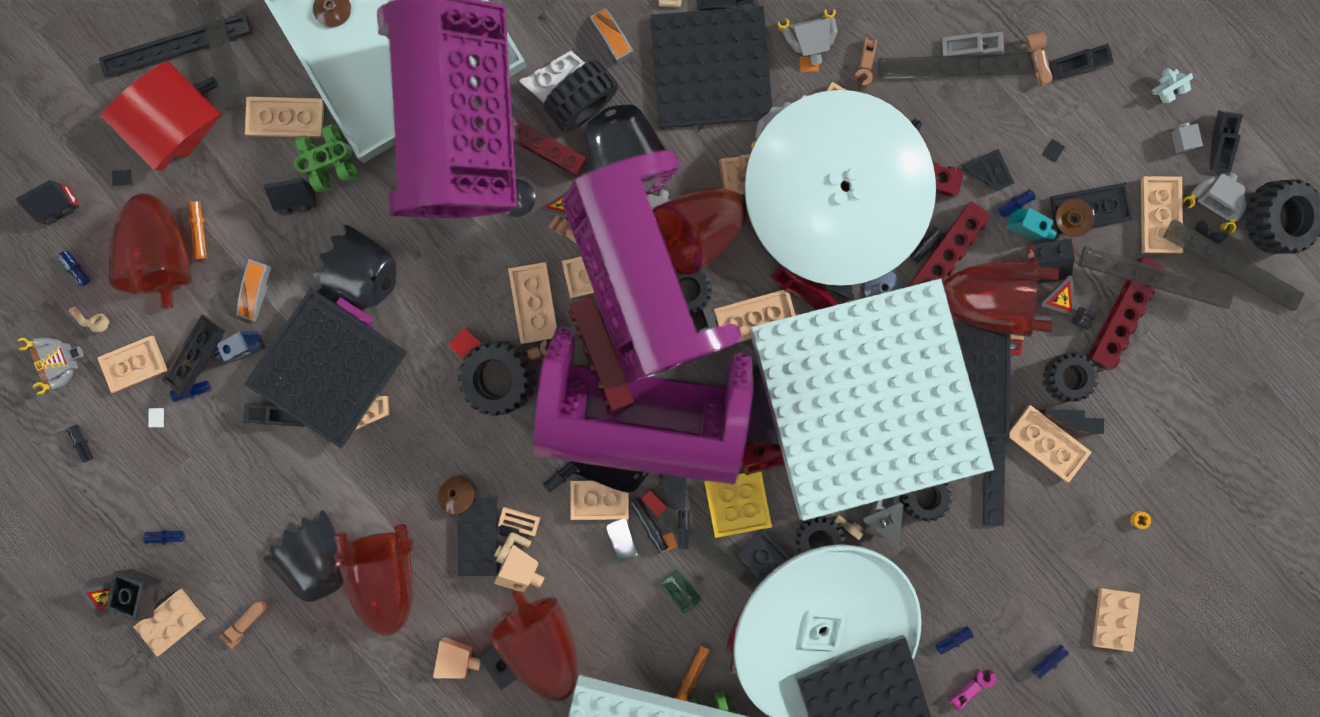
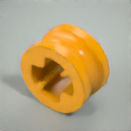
[1130,511,1151,529]

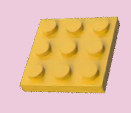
[704,471,772,538]

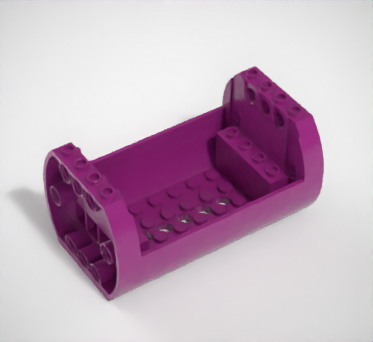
[376,0,518,219]
[561,151,742,384]
[534,327,752,485]

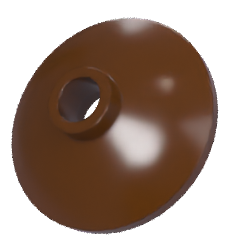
[313,0,351,27]
[1055,199,1094,237]
[438,477,475,515]

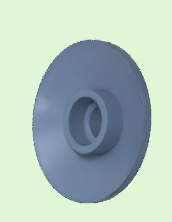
[864,271,902,298]

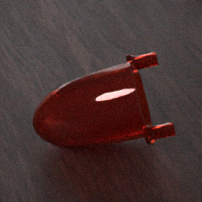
[652,188,747,275]
[108,193,192,309]
[942,260,1059,337]
[334,524,414,636]
[489,590,578,702]

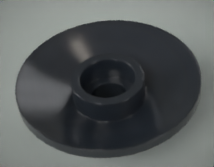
[506,179,536,217]

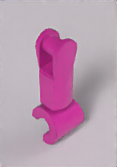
[948,669,997,711]

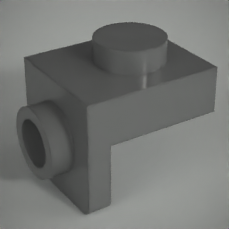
[696,306,717,334]

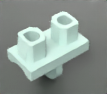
[1152,68,1193,103]

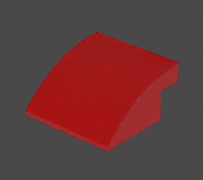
[101,61,222,170]

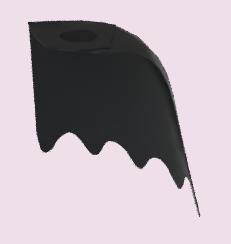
[587,104,666,171]
[313,225,396,307]
[570,461,650,493]
[263,510,349,602]

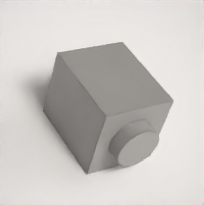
[1171,122,1203,154]

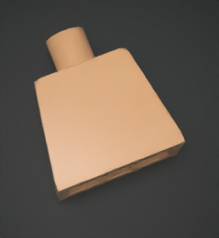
[494,545,544,592]
[433,637,481,678]

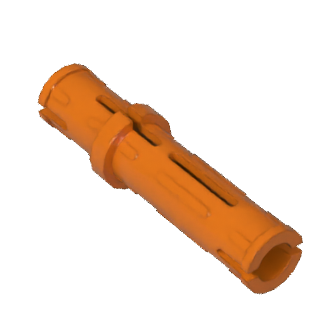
[188,201,208,260]
[675,645,711,701]

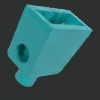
[1006,208,1057,240]

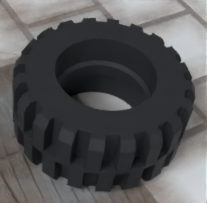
[544,60,618,132]
[1244,179,1320,254]
[458,341,536,416]

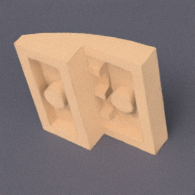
[718,154,750,198]

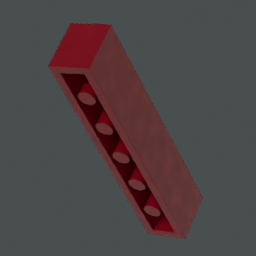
[568,296,634,414]

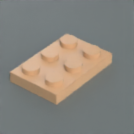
[98,336,168,393]
[571,480,629,520]
[1092,588,1140,652]
[134,589,206,657]

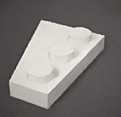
[519,51,585,103]

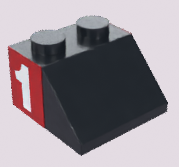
[15,180,80,225]
[1026,238,1075,285]

